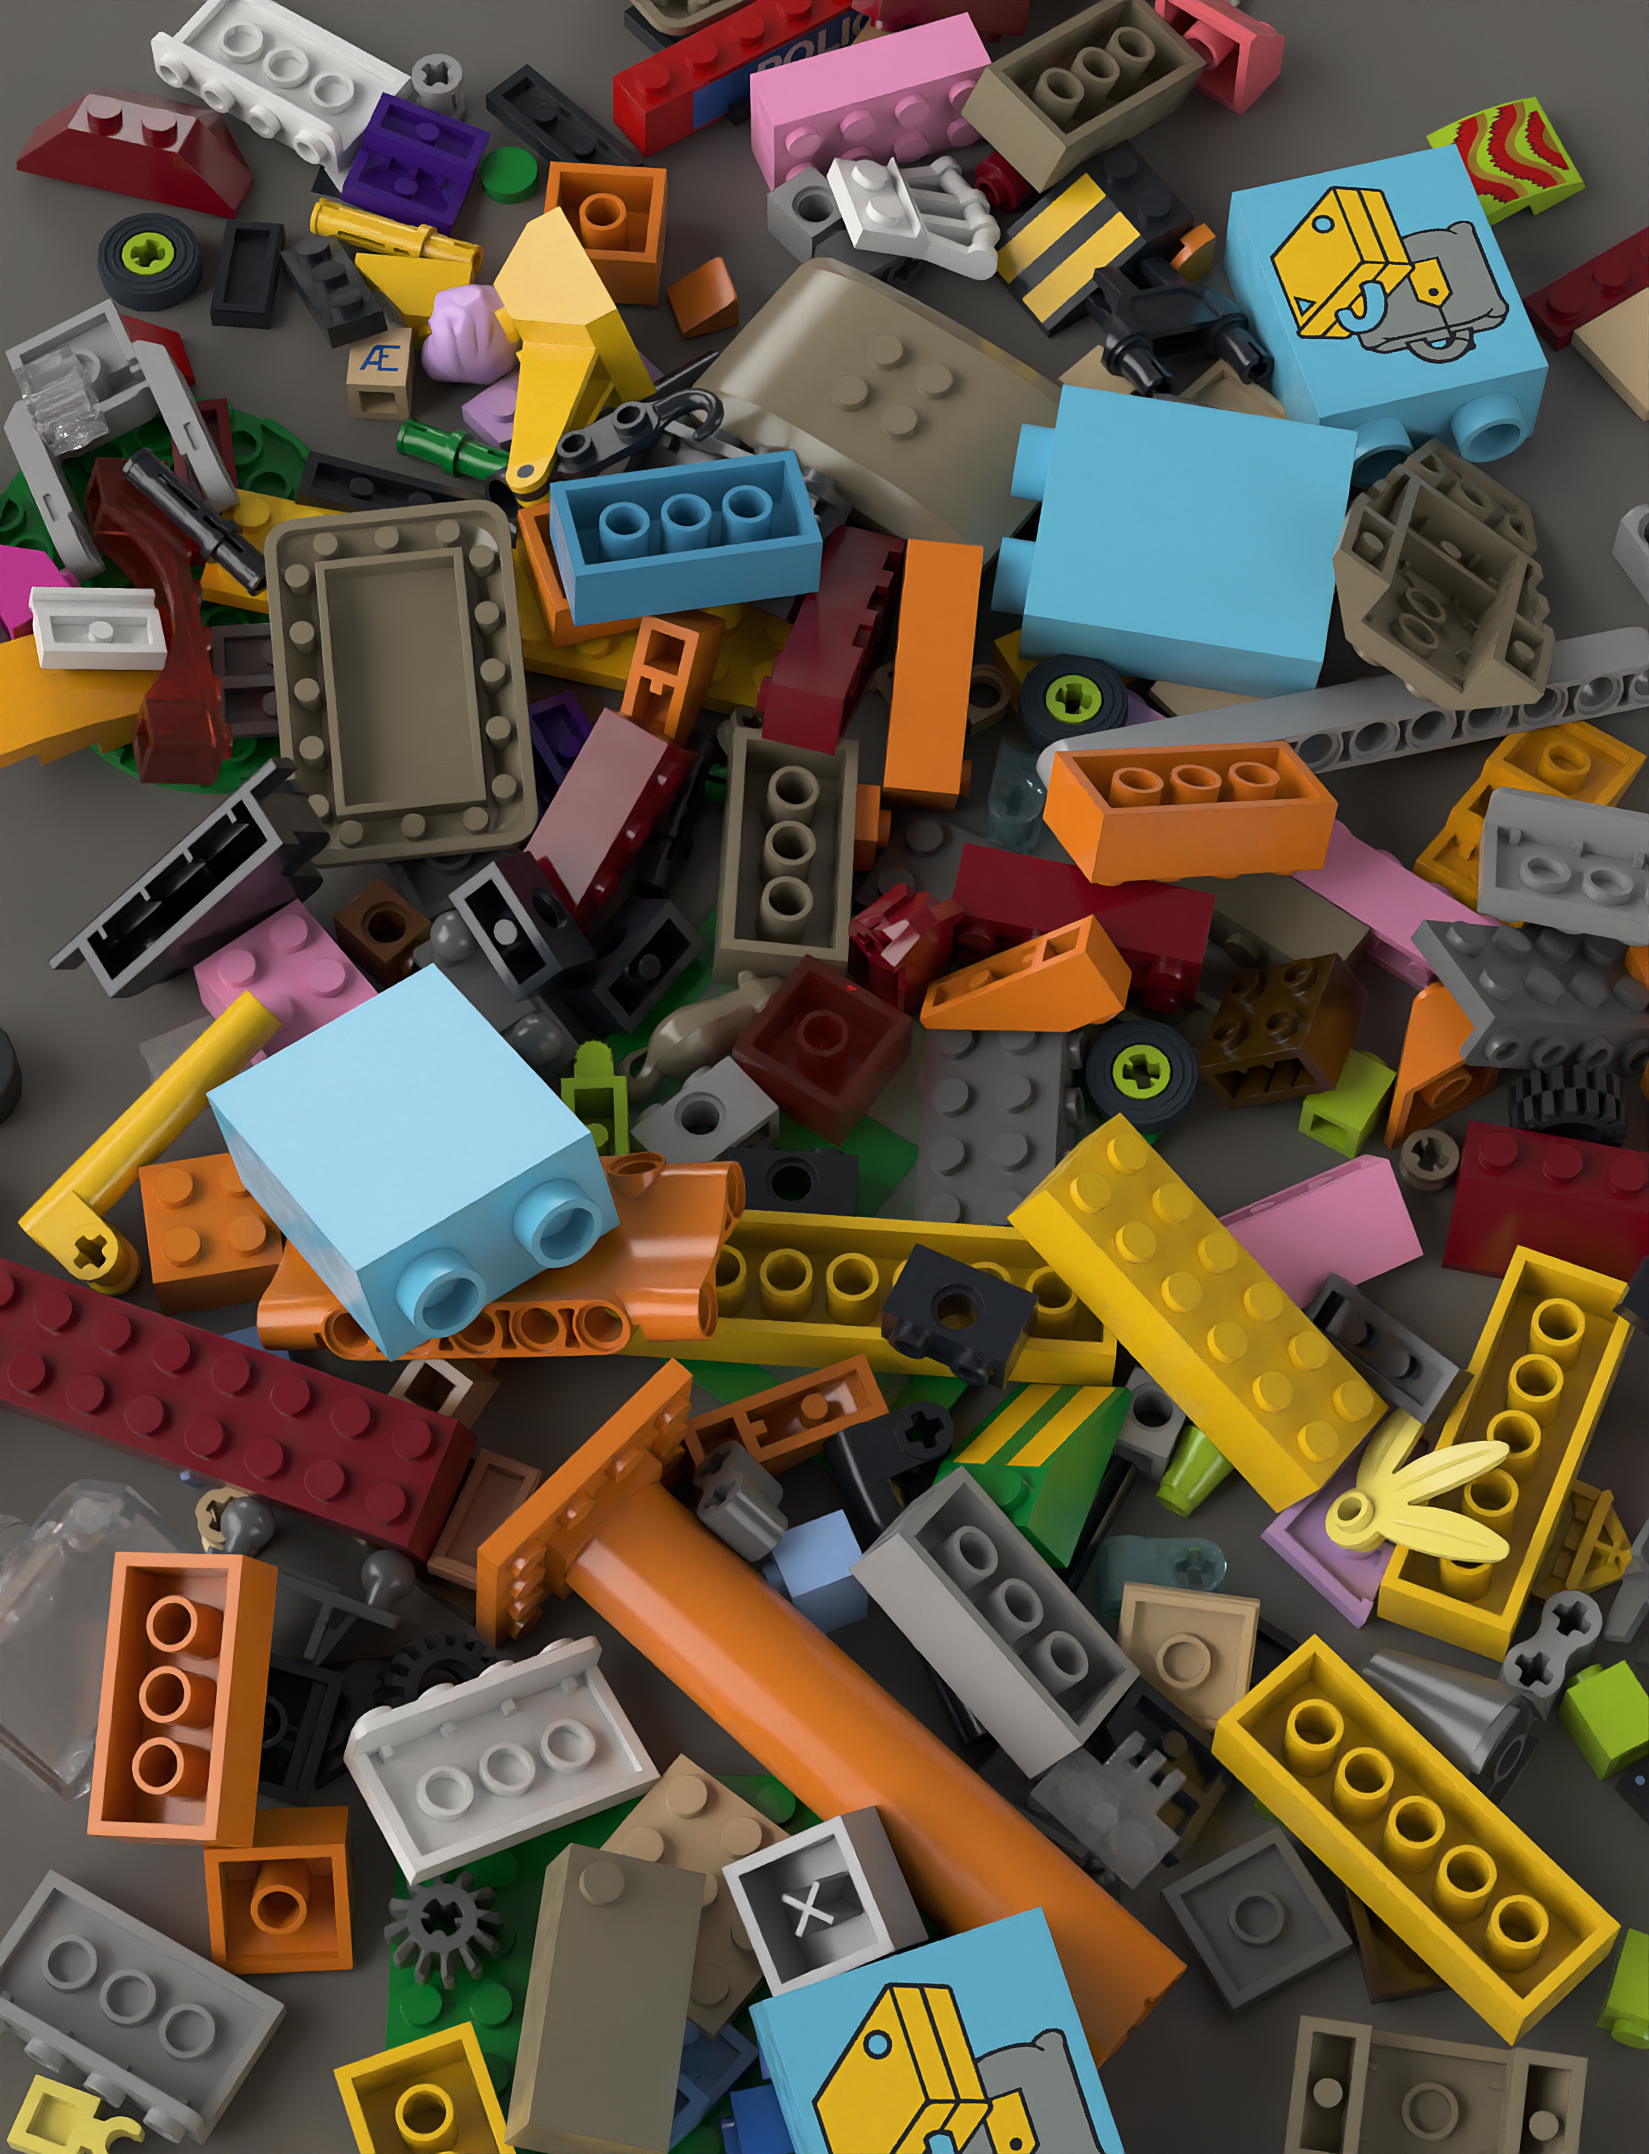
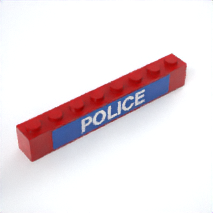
[613,0,870,159]

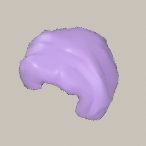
[420,284,523,385]

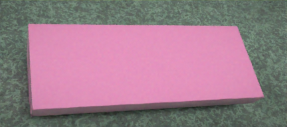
[1217,1154,1423,1309]

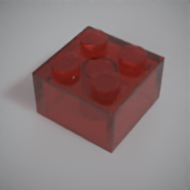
[733,953,913,1148]

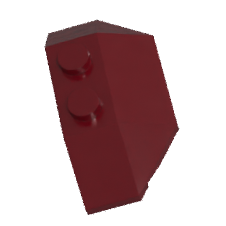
[16,86,254,220]

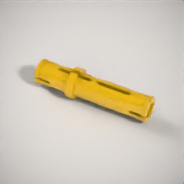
[310,198,484,278]

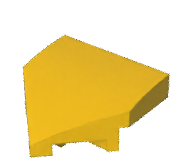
[1530,1479,1632,1606]

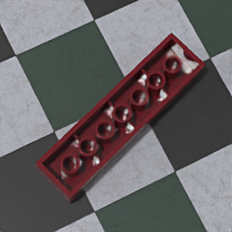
[0,1257,478,1564]

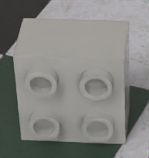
[722,1805,929,1997]

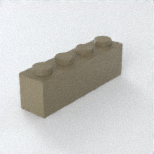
[1150,873,1371,973]

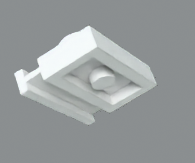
[29,587,167,670]

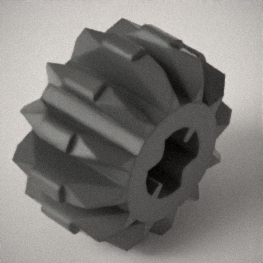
[384,1869,505,1991]

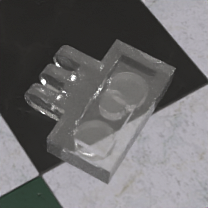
[1030,1731,1188,1891]

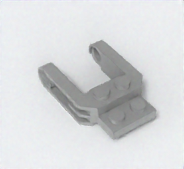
[3,298,240,584]

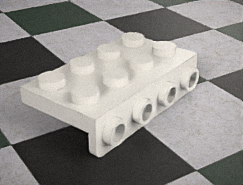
[151,0,413,174]
[343,1636,661,1886]

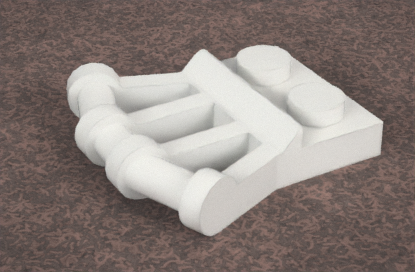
[827,156,1001,280]

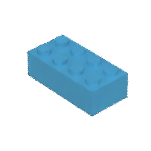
[550,450,823,626]

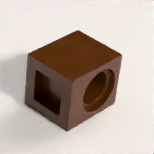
[333,877,432,989]

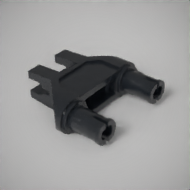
[1084,256,1274,398]

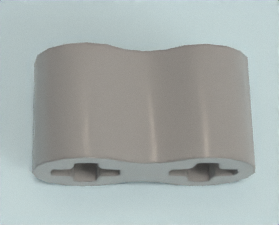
[1497,1590,1602,1720]

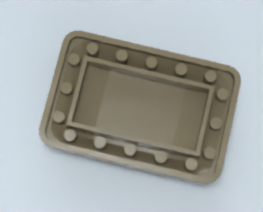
[689,257,1062,574]
[264,499,539,869]

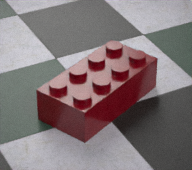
[951,843,1217,1014]

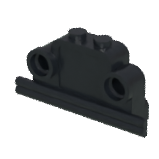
[48,756,330,998]

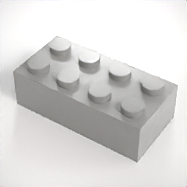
[849,1465,1141,1779]

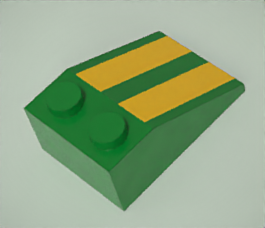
[932,1383,1134,1568]

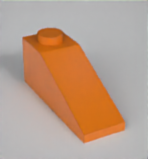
[620,609,727,746]
[919,914,1132,1032]
[681,1353,890,1503]

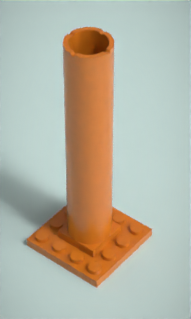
[476,1357,1188,2070]

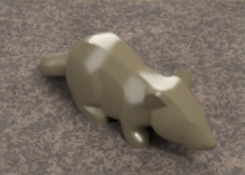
[616,970,801,1103]

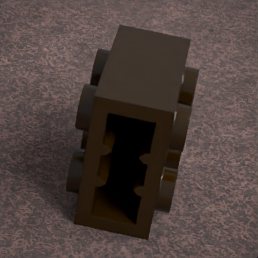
[1196,952,1369,1110]

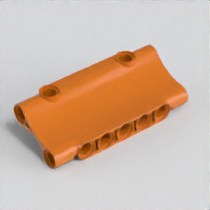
[257,1152,746,1361]

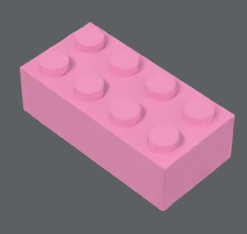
[750,12,992,192]
[193,898,379,1066]

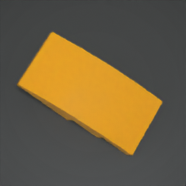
[0,609,213,769]
[1412,720,1647,929]

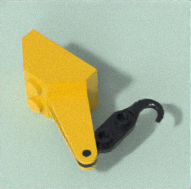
[493,206,725,508]

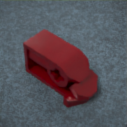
[848,883,965,1025]

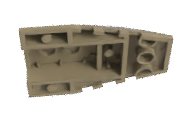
[1332,437,1555,712]
[1283,2015,1588,2154]

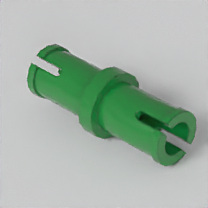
[396,417,510,481]

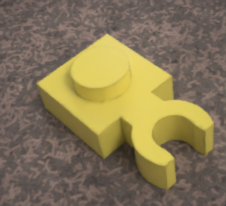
[7,2074,145,2154]

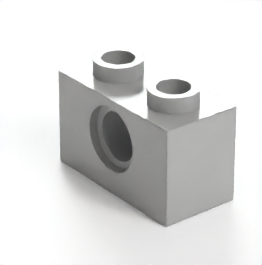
[629,1055,779,1163]

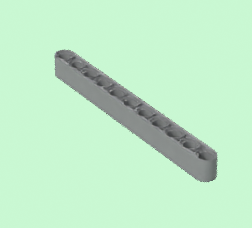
[1036,626,1649,791]

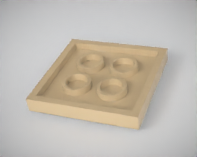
[600,1753,792,2044]

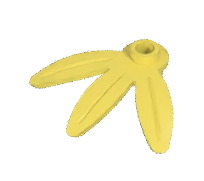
[1325,1407,1510,1563]

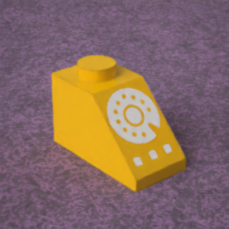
[355,253,475,351]

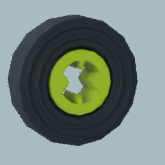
[97,213,203,311]
[1017,654,1129,752]
[1084,1020,1199,1135]

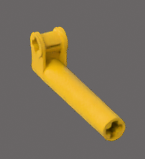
[18,989,284,1296]

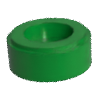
[480,146,539,205]

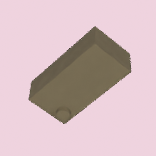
[960,0,1208,193]
[712,726,859,996]
[504,1843,706,2154]

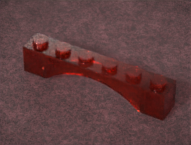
[84,457,233,785]

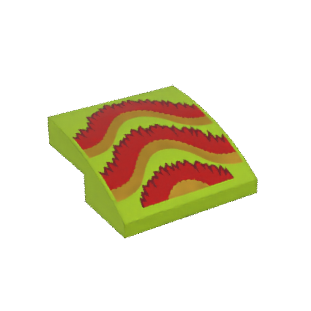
[1426,97,1586,226]

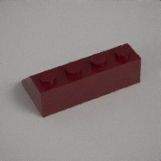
[1441,1120,1649,1283]

